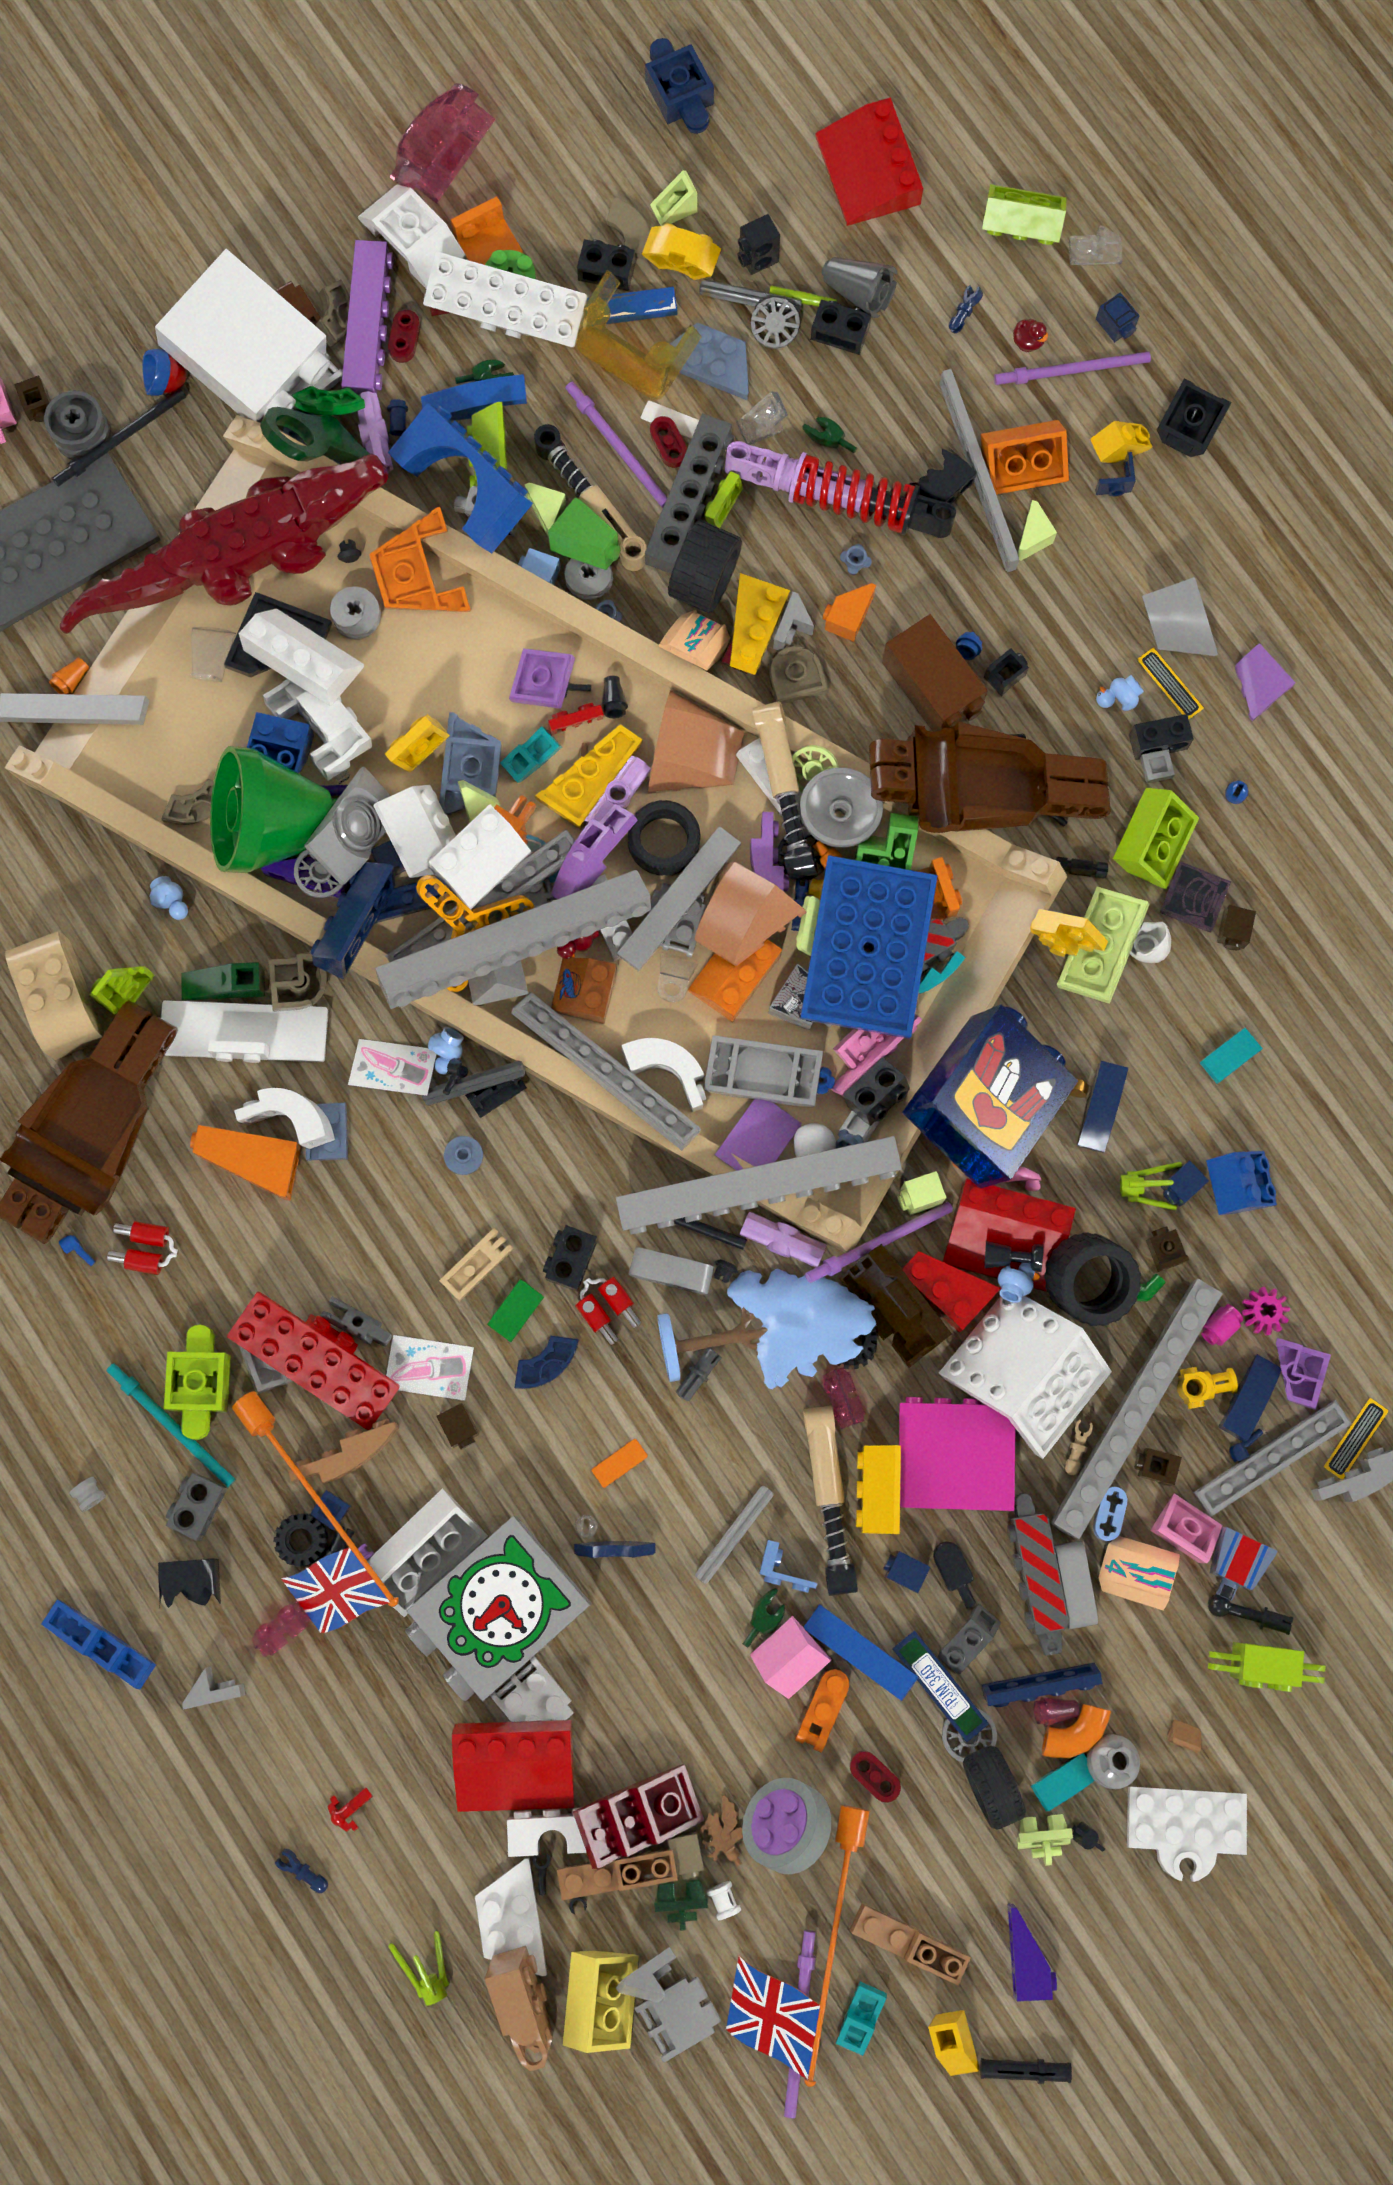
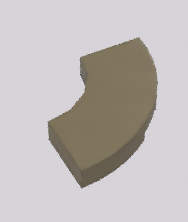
[606,197,650,260]
[316,280,350,347]
[161,779,214,825]

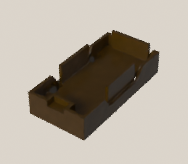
[839,1243,952,1368]

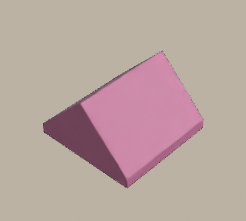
[1150,1493,1223,1563]
[750,1616,832,1699]

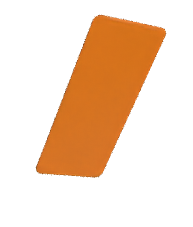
[592,1439,648,1488]

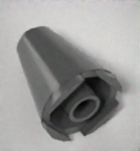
[822,257,897,318]

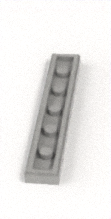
[0,693,149,725]
[617,826,741,972]
[1193,1400,1352,1517]

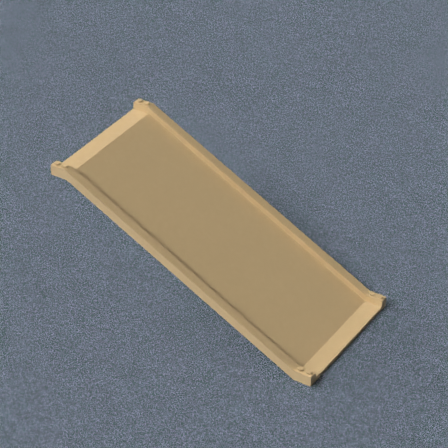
[4,415,1067,1253]

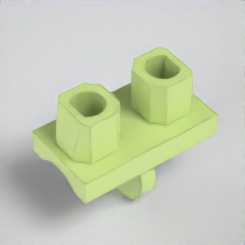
[1016,1814,1073,1866]

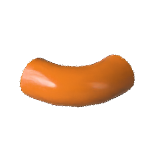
[1042,1704,1111,1758]

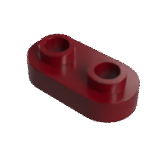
[388,310,420,363]
[650,416,687,468]
[849,1751,901,1803]

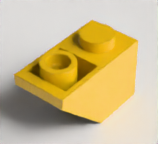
[1090,421,1153,463]
[928,2010,980,2076]

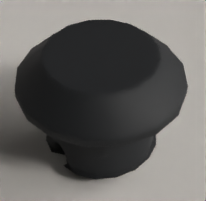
[337,539,361,563]
[713,1259,738,1283]

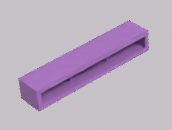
[341,240,394,395]

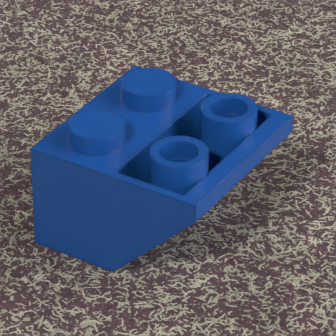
[247,712,314,773]
[1206,1151,1277,1215]

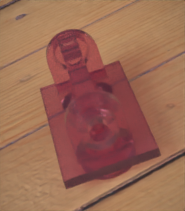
[822,1367,866,1429]
[252,1601,311,1657]

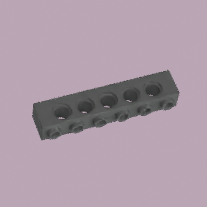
[644,413,735,574]

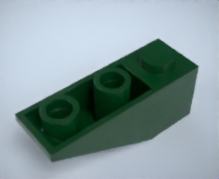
[181,962,265,1001]

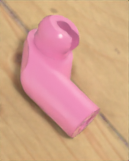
[1001,1167,1041,1191]

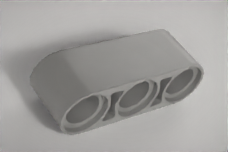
[628,1247,714,1295]
[1054,1541,1098,1629]

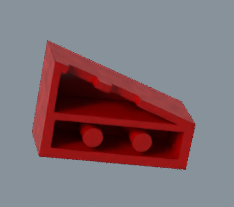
[902,1251,1001,1333]

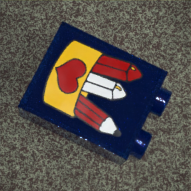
[902,1004,1078,1189]

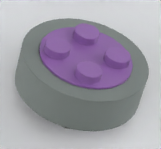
[742,1778,831,1874]

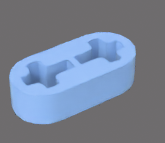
[1093,1487,1127,1541]

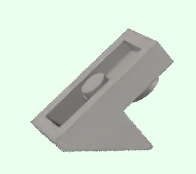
[773,592,814,651]
[182,1667,246,1710]
[616,1947,676,2002]

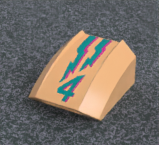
[659,610,730,670]
[1098,1536,1180,1611]

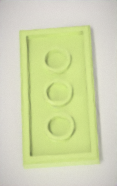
[1057,887,1149,1004]

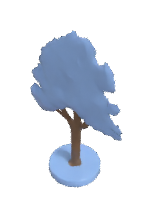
[657,1269,876,1389]

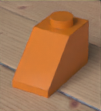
[822,583,876,642]

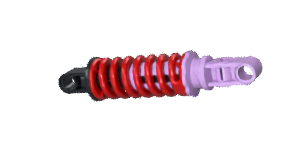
[724,441,956,538]

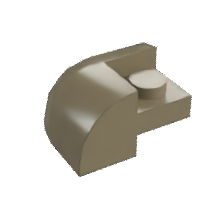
[269,953,327,1012]

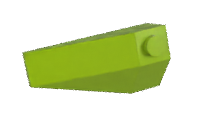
[89,966,155,1015]

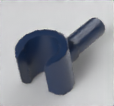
[1229,1428,1263,1462]

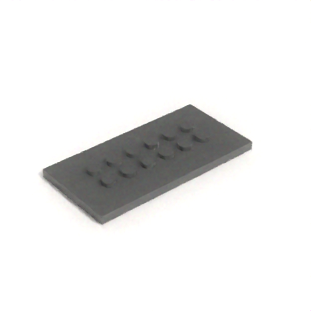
[0,453,161,632]

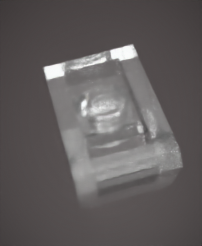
[1069,225,1123,265]
[736,391,788,445]

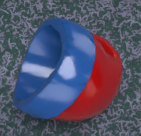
[142,349,188,396]

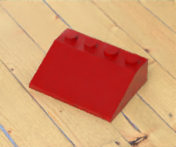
[815,97,923,226]
[943,1178,1076,1292]
[452,1720,574,1812]

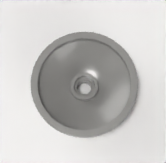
[800,768,883,847]

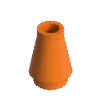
[49,657,89,694]

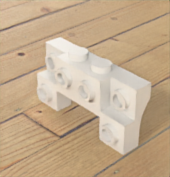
[263,679,372,781]

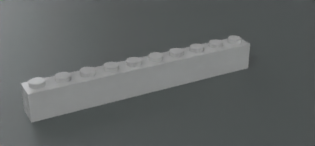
[375,870,651,1009]
[616,1136,902,1235]
[1050,1279,1223,1539]

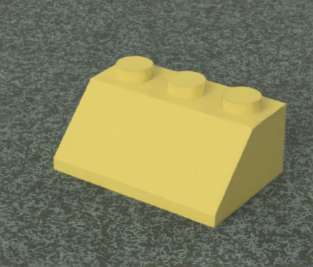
[563,1951,639,2053]

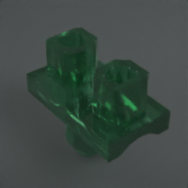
[654,1879,708,1931]

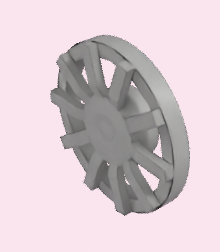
[751,297,800,349]

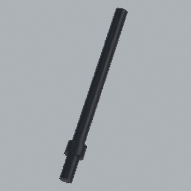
[52,389,186,487]

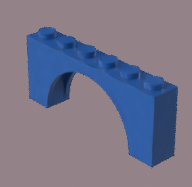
[388,403,533,554]

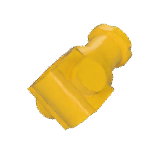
[1177,1367,1238,1409]

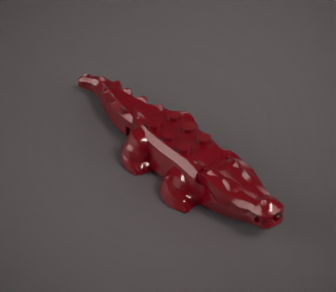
[60,454,388,634]

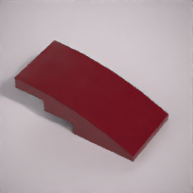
[573,1764,704,1869]

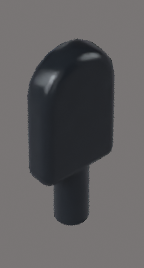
[933,1541,977,1609]

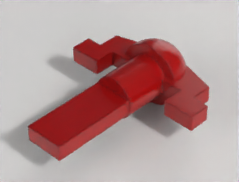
[327,1788,373,1832]

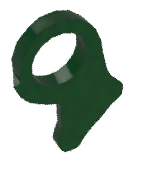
[260,407,370,463]

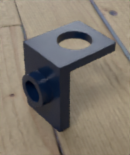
[1095,452,1136,497]

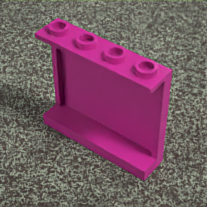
[899,1397,1015,1511]

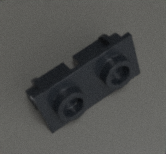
[465,1077,527,1118]

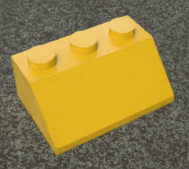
[856,1445,901,1534]

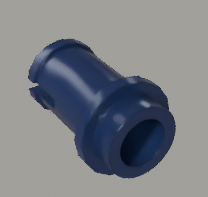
[387,399,408,436]

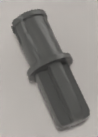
[676,1347,722,1401]

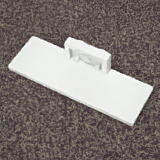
[423,252,588,347]
[161,1000,328,1063]

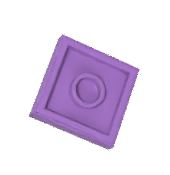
[509,648,575,709]

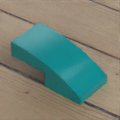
[500,726,562,783]
[918,951,966,994]
[1200,1028,1263,1084]
[1031,1753,1095,1812]
[836,1981,887,2056]

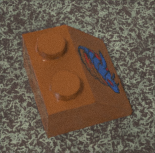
[551,958,617,1024]

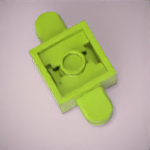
[164,1324,231,1440]
[1208,1642,1326,1692]

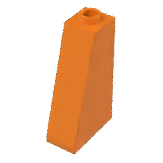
[190,1125,302,1201]

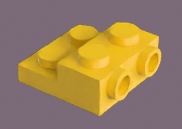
[385,714,450,773]
[1030,909,1108,957]

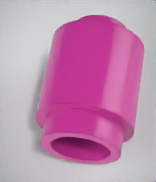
[1201,1304,1244,1346]

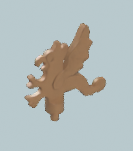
[700,1795,743,1867]

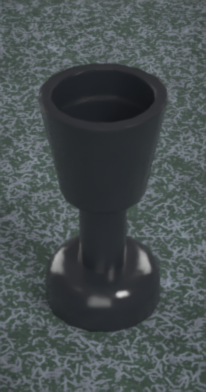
[984,1241,1043,1272]

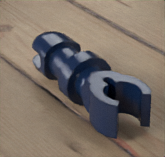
[948,285,983,334]
[791,878,809,931]
[275,1849,328,1893]

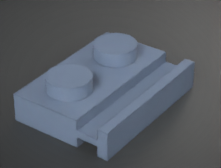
[306,1103,348,1161]

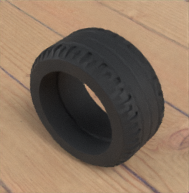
[628,800,700,876]
[963,1745,1026,1830]

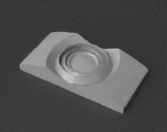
[304,767,391,885]
[704,1035,823,1107]

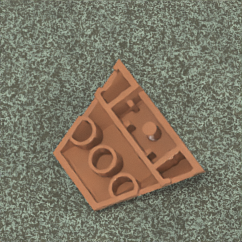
[648,690,744,794]
[694,862,807,966]

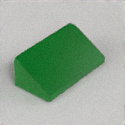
[487,1279,544,1342]

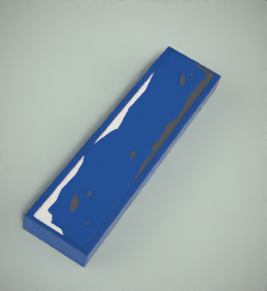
[580,287,677,328]

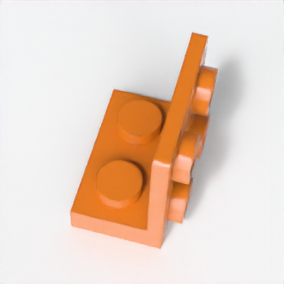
[451,196,523,265]

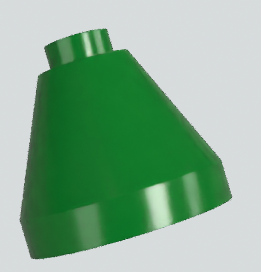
[210,746,338,873]

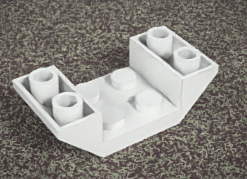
[358,184,466,289]

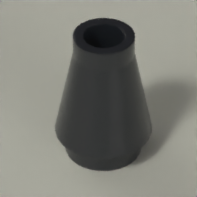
[601,675,628,719]

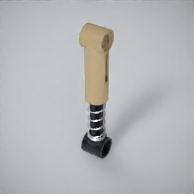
[534,424,646,571]
[753,701,818,880]
[803,1405,858,1596]

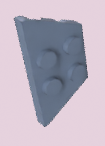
[654,322,749,400]
[439,712,502,815]

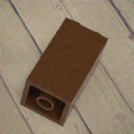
[882,614,988,732]

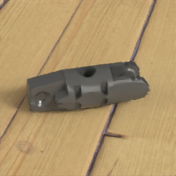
[320,1296,392,1347]

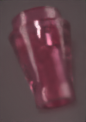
[1033,1697,1079,1727]

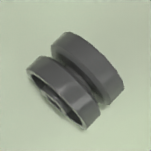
[44,390,111,460]

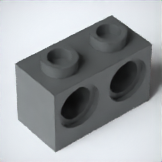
[166,1473,228,1541]

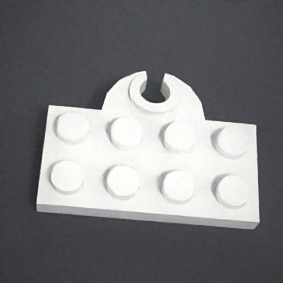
[1127,1787,1247,1882]

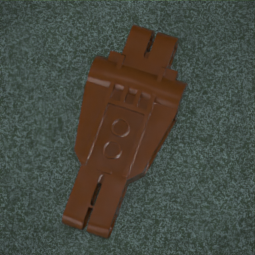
[869,722,1111,833]
[0,1000,178,1244]

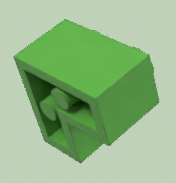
[855,813,918,870]

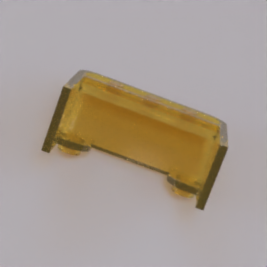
[576,270,702,400]

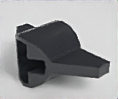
[1072,1822,1105,1852]

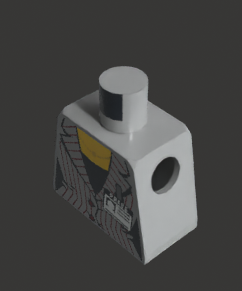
[768,964,832,1030]

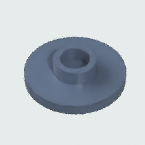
[444,1136,483,1175]

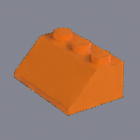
[980,420,1069,495]
[688,939,782,1023]

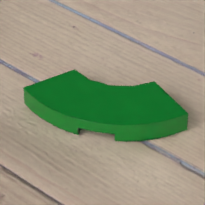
[290,386,365,415]

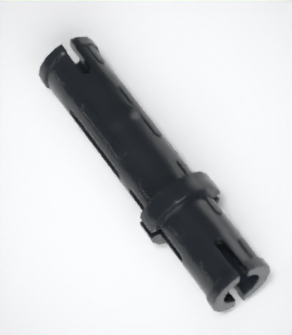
[980,2058,1072,2084]

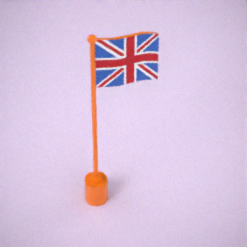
[232,1391,399,1633]
[726,1805,870,2087]

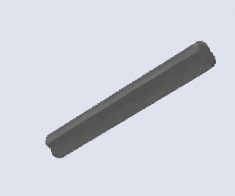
[699,279,802,314]
[422,1061,526,1106]

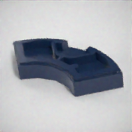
[514,1336,579,1389]
[574,1541,656,1558]

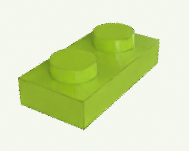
[704,471,743,528]

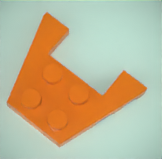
[369,507,471,612]

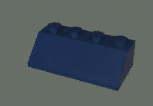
[310,862,395,980]

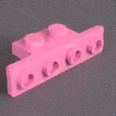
[831,1014,922,1096]

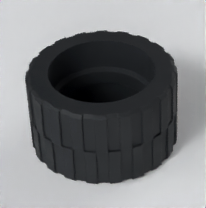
[668,520,742,613]
[1044,1232,1141,1326]

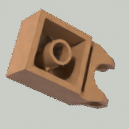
[485,1946,553,2071]

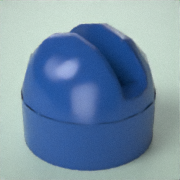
[1225,780,1248,804]

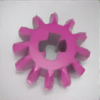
[1240,1287,1290,1336]

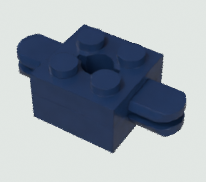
[645,38,714,134]

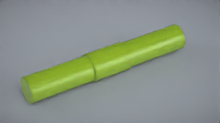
[769,285,837,307]

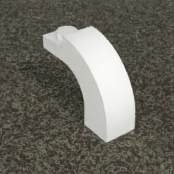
[621,1038,706,1112]
[234,1088,335,1149]

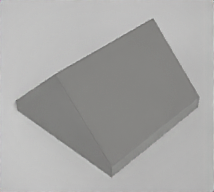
[468,960,528,1006]

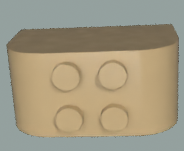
[5,931,104,1060]

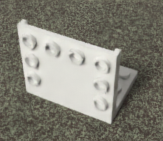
[939,1296,1112,1459]

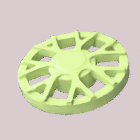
[792,745,839,793]

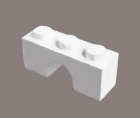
[507,1807,587,1857]

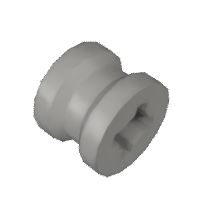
[69,1477,107,1512]

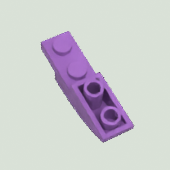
[551,803,638,900]
[750,812,789,891]

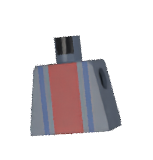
[1210,1527,1277,1601]

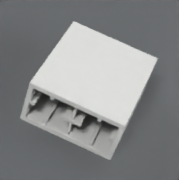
[155,249,331,423]

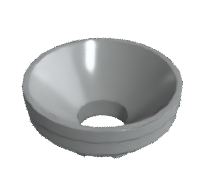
[1087,1734,1140,1789]

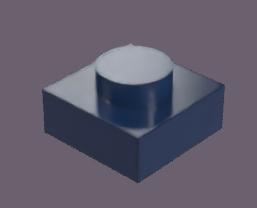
[310,1490,351,1530]

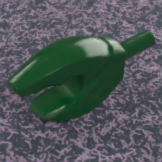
[455,360,514,384]
[802,417,857,453]
[742,1588,785,1648]

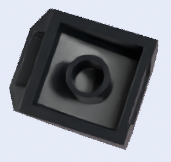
[1157,378,1232,457]

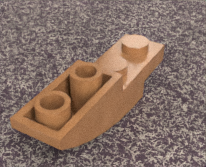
[288,1419,399,1484]
[557,1849,678,1900]
[849,1903,971,1985]

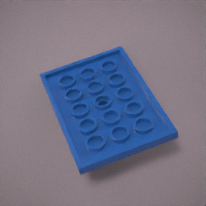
[800,855,938,1039]

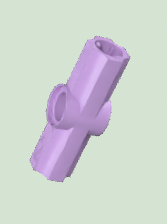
[357,391,393,473]
[584,756,651,825]
[740,1212,827,1268]

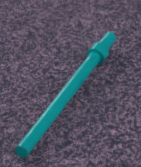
[106,1363,236,1488]

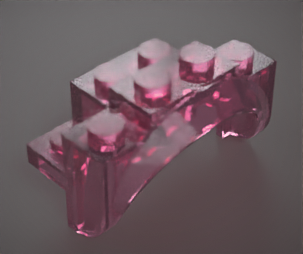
[390,83,495,204]

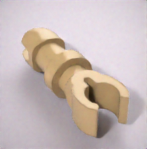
[1065,1420,1093,1475]

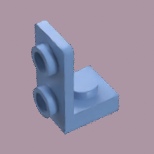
[759,1540,817,1593]

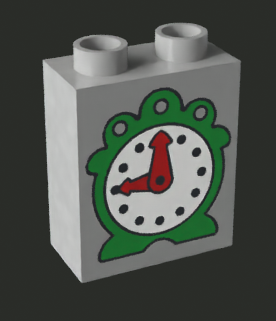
[405,1516,592,1701]

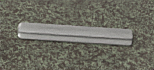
[695,1486,773,1584]

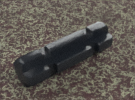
[1055,857,1108,879]

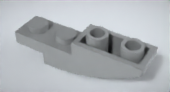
[1311,1447,1393,1502]

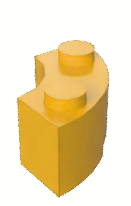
[642,223,721,280]

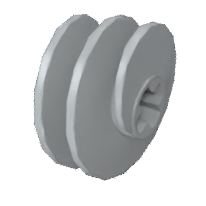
[564,558,613,600]
[330,586,381,639]

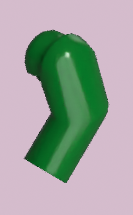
[1137,1274,1166,1302]

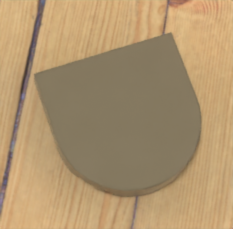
[769,645,829,704]

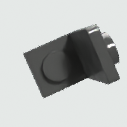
[938,1604,1001,1674]

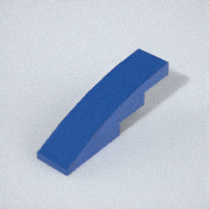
[421,374,527,421]
[41,1599,157,1690]
[803,1604,919,1701]

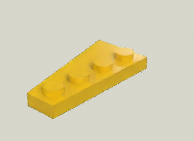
[730,573,790,675]
[535,724,643,829]

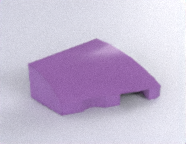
[1235,643,1295,721]
[1276,1338,1331,1410]

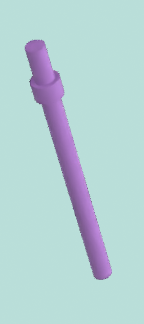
[994,352,1151,385]
[565,381,667,508]
[805,1202,953,1283]
[784,1930,816,2118]

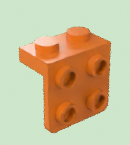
[917,857,962,921]

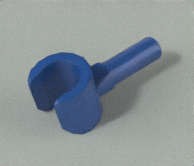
[59,1235,96,1266]

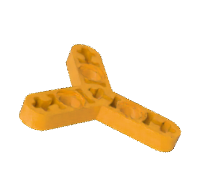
[416,875,535,992]

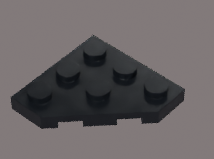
[224,592,332,677]

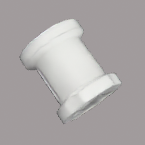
[706,1881,741,1920]

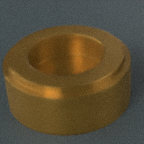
[1060,1077,1089,1098]

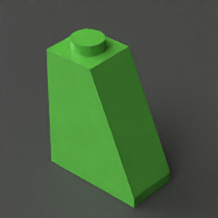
[548,498,621,570]

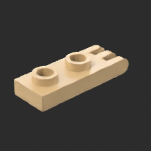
[439,1228,514,1302]

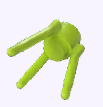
[1120,1162,1182,1210]
[388,1931,450,2006]

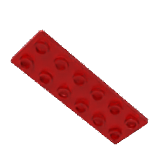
[227,1291,400,1430]

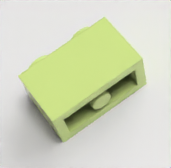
[898,1171,946,1216]

